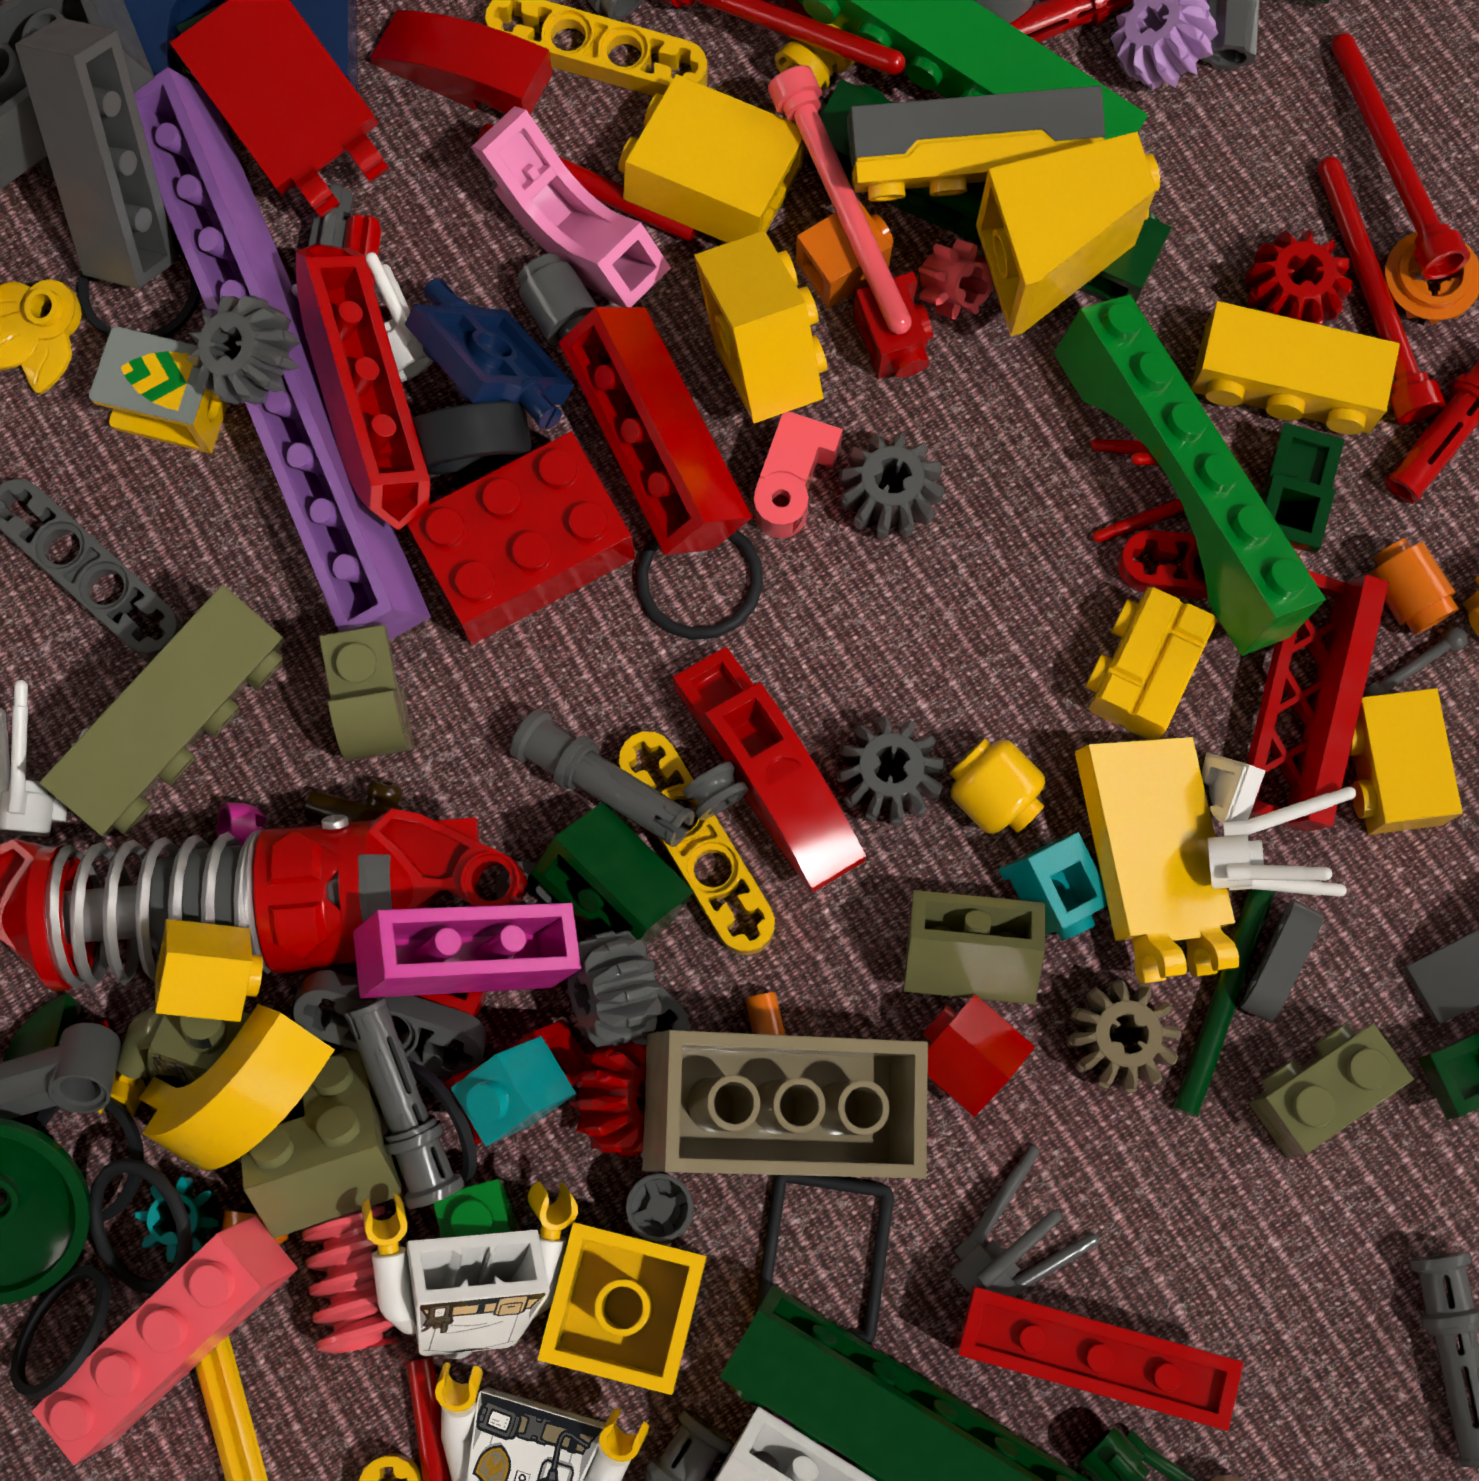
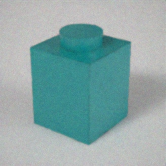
[451,1036,576,1147]

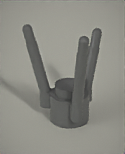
[950,1145,1100,1297]

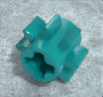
[135,1177,222,1262]

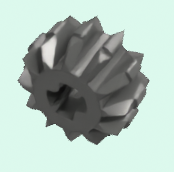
[187,295,301,405]
[838,431,944,540]
[835,716,945,827]
[565,930,662,1047]

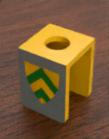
[89,326,228,454]

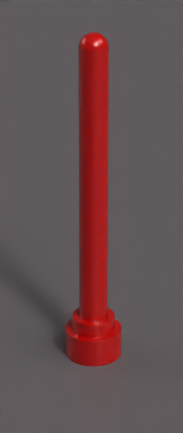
[659,0,906,75]
[1331,33,1470,280]
[1317,156,1446,425]

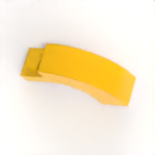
[139,1004,335,1170]

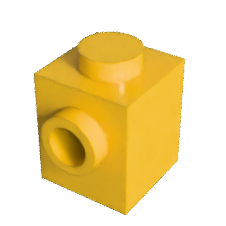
[155,919,263,1022]

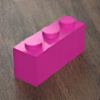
[353,903,581,998]

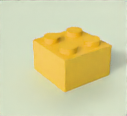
[694,230,827,424]
[537,1222,707,1395]

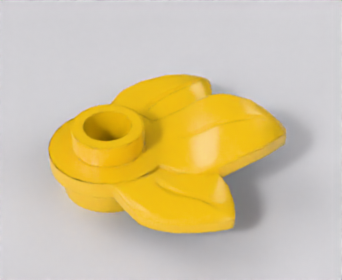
[0,279,82,394]

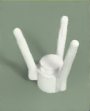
[291,252,433,382]
[0,680,88,837]
[1208,787,1356,897]

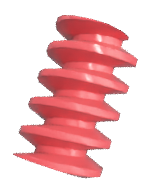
[302,1205,404,1354]

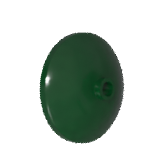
[0,1118,90,1305]

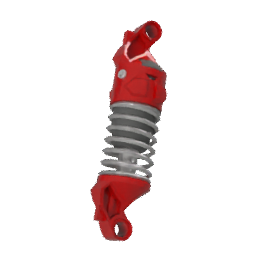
[0,808,528,991]

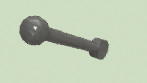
[1363,626,1468,697]

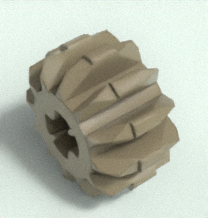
[1067,980,1181,1094]

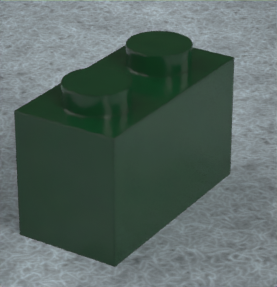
[531,802,694,945]

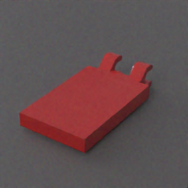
[170,0,390,218]

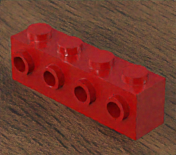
[558,307,753,555]

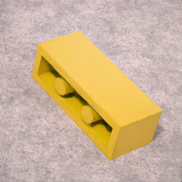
[1191,301,1400,435]

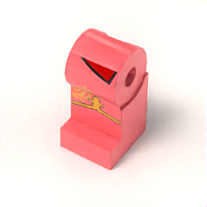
[754,411,843,539]

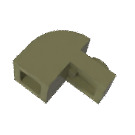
[319,624,415,762]

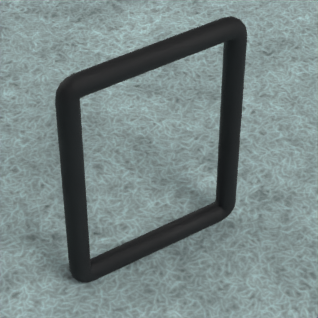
[754,1175,894,1344]

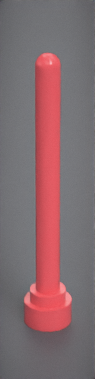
[768,65,912,335]

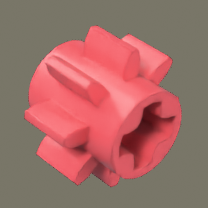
[918,239,994,320]

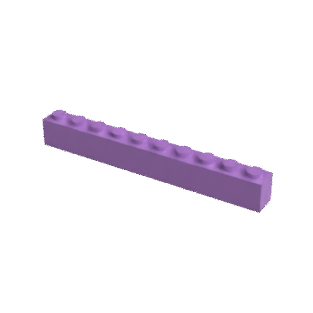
[134,67,431,640]

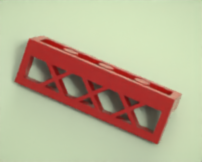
[1247,570,1389,832]
[951,1286,1244,1431]

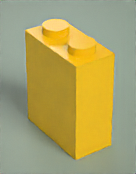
[618,74,806,243]

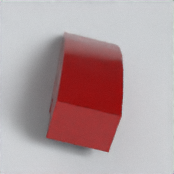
[370,10,553,114]

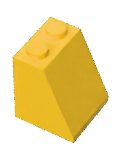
[976,132,1160,337]

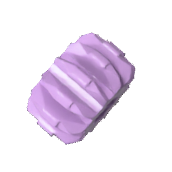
[1111,0,1218,90]

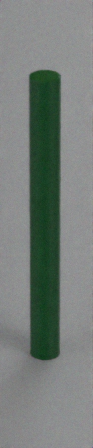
[1173,889,1276,1118]

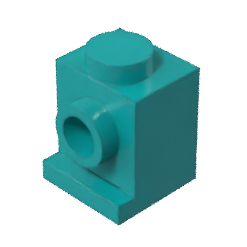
[998,832,1108,941]

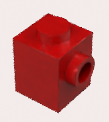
[922,994,1035,1117]

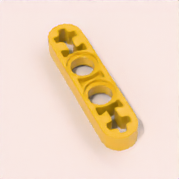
[485,0,708,96]
[619,731,775,955]

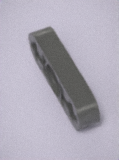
[293,970,487,1079]

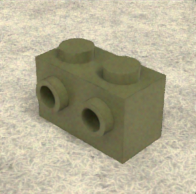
[904,890,1045,1005]
[1249,1023,1414,1158]

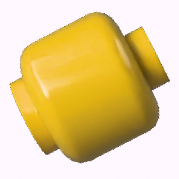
[949,738,1045,834]

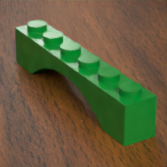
[1053,294,1326,656]

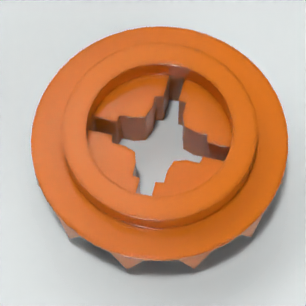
[1383,232,1479,326]

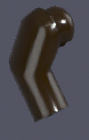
[305,780,403,824]

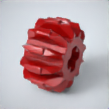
[1245,228,1353,325]
[569,1042,647,1156]

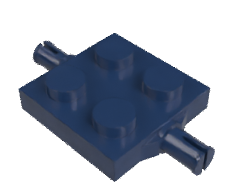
[404,278,574,430]

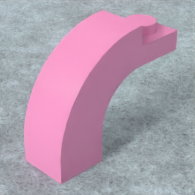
[471,106,671,307]

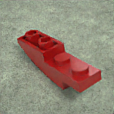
[673,646,866,893]

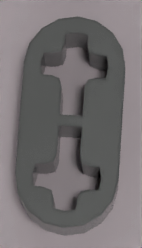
[1239,899,1324,1023]

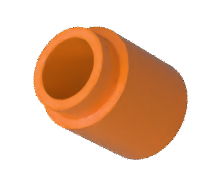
[1369,538,1459,636]

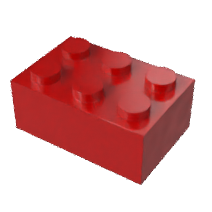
[406,431,635,645]

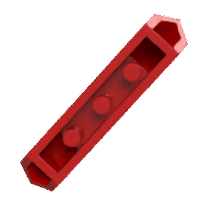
[296,244,430,531]

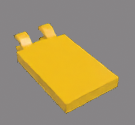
[1075,737,1239,984]

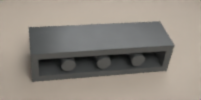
[15,18,178,289]

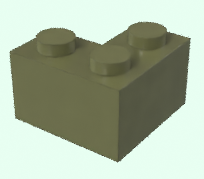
[241,1049,404,1238]

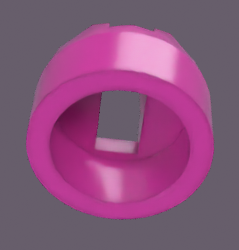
[216,802,266,844]

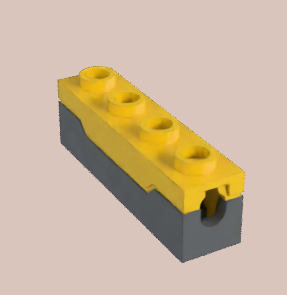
[847,86,1105,201]

